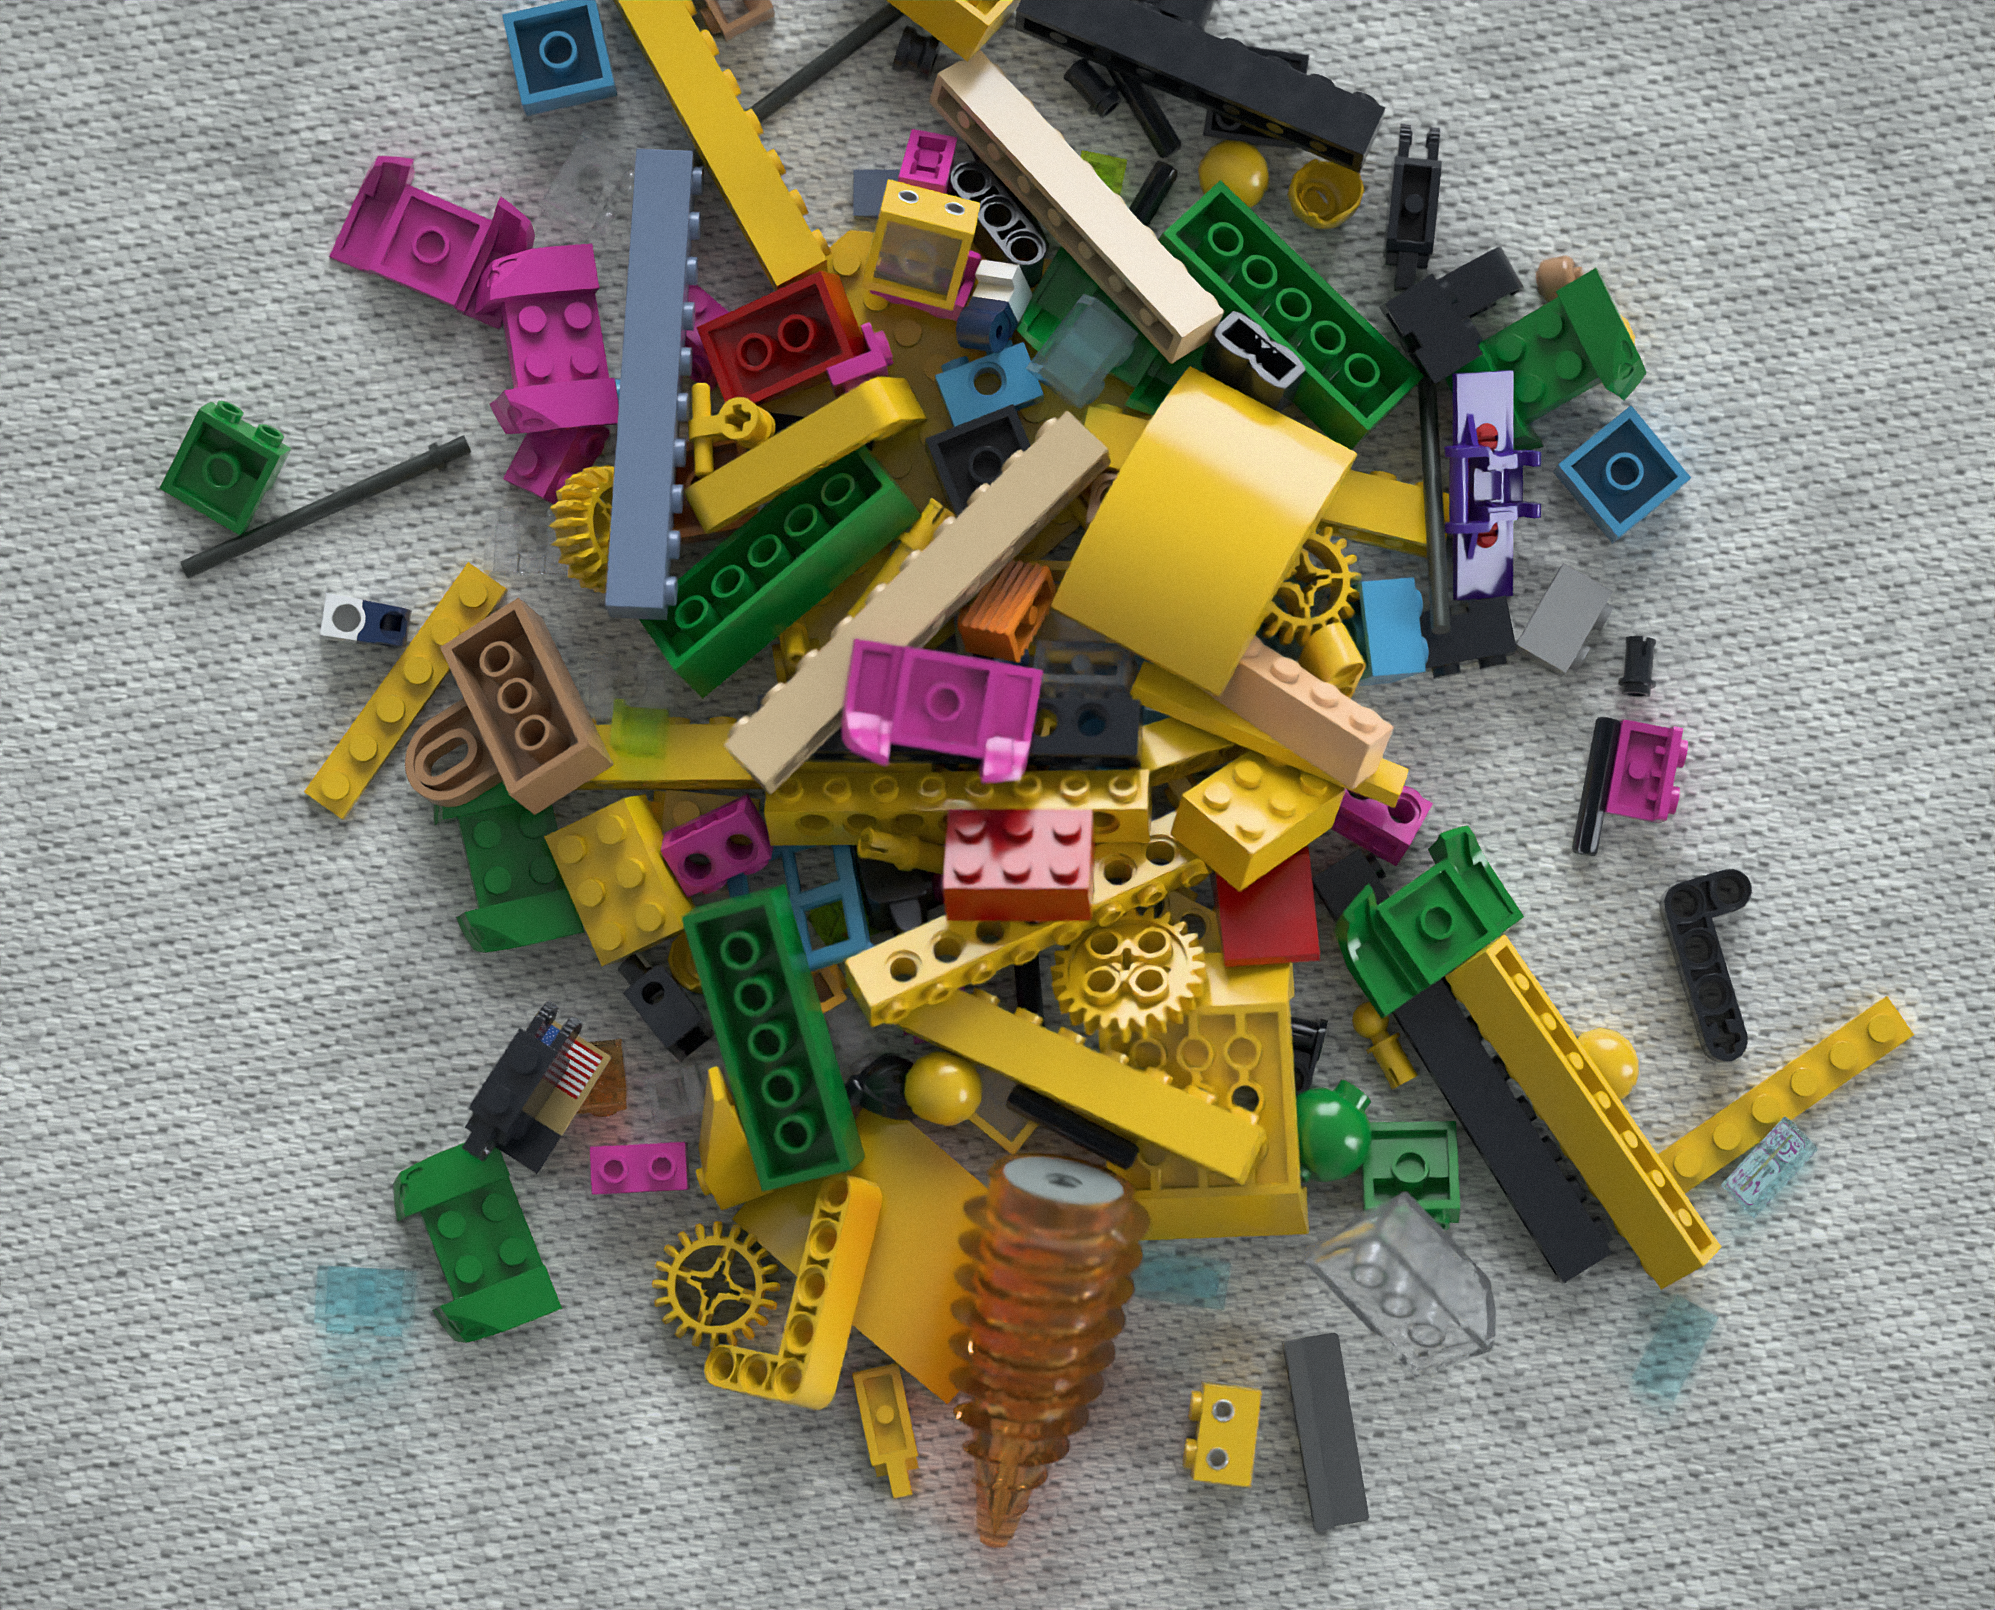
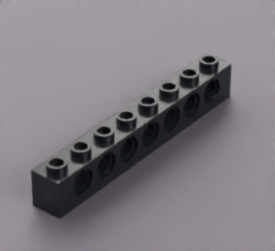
[757,691,1143,767]

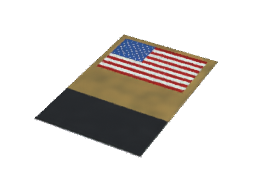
[464,1012,612,1174]

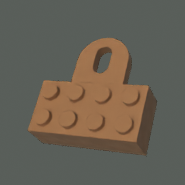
[405,597,614,815]

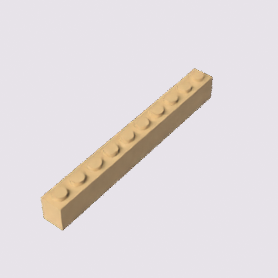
[724,411,1111,795]

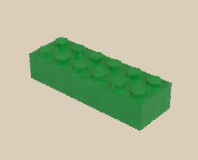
[1158,180,1424,450]
[639,445,922,699]
[681,884,865,1192]

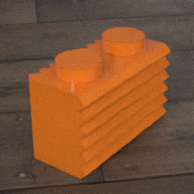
[957,559,1057,662]

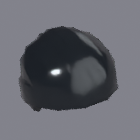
[844,1053,919,1121]

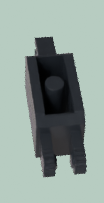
[1382,124,1442,292]
[853,845,934,938]
[462,1001,583,1161]

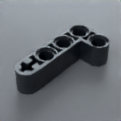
[1659,869,1752,1063]

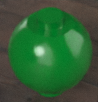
[1295,1080,1372,1183]

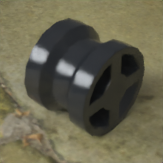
[892,25,942,82]

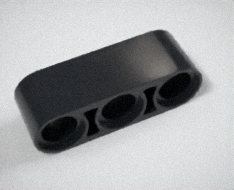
[948,161,1046,288]
[1388,246,1524,353]

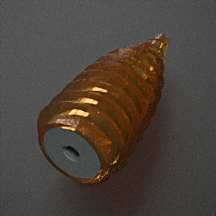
[948,1153,1151,1548]

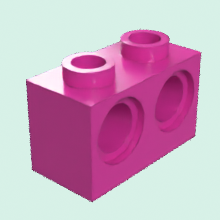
[898,129,958,195]
[1331,786,1433,866]
[660,794,774,898]
[590,1142,690,1195]

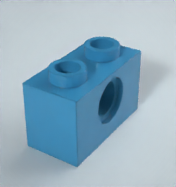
[935,340,1044,427]

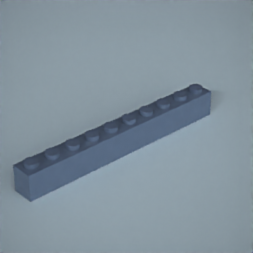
[605,149,704,620]

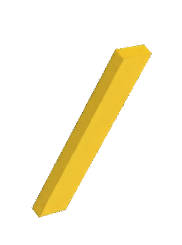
[1130,661,1409,808]

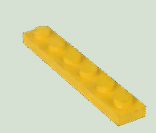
[304,562,508,820]
[1657,996,1914,1194]

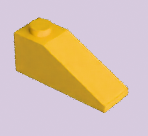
[696,1066,774,1211]

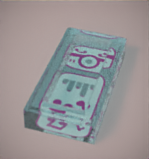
[1720,1116,1818,1218]
[1631,1294,1719,1401]

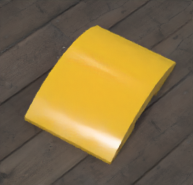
[1050,366,1357,698]
[732,1108,1071,1405]

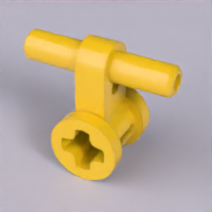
[688,383,775,478]
[772,615,820,685]

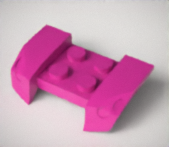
[329,156,535,330]
[475,243,619,434]
[842,638,1043,782]

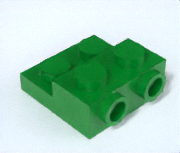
[159,400,292,535]
[1362,1121,1461,1233]

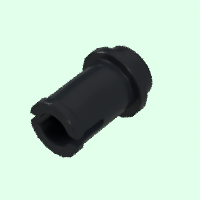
[1063,58,1122,118]
[1618,636,1656,697]

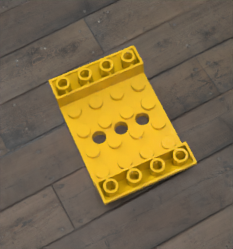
[1098,952,1309,1241]

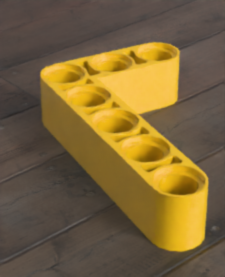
[683,377,928,534]
[1129,623,1366,787]
[704,1172,882,1410]

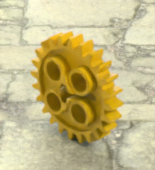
[1050,907,1207,1043]

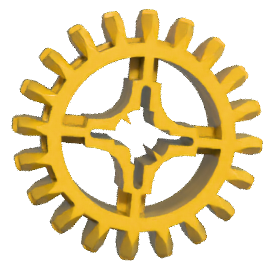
[548,465,615,594]
[1263,526,1362,647]
[652,1221,781,1350]

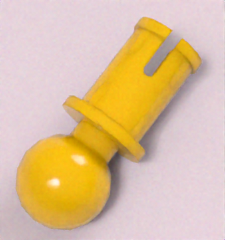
[1352,1002,1418,1090]

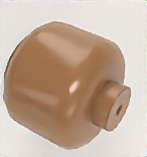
[1536,256,1584,302]

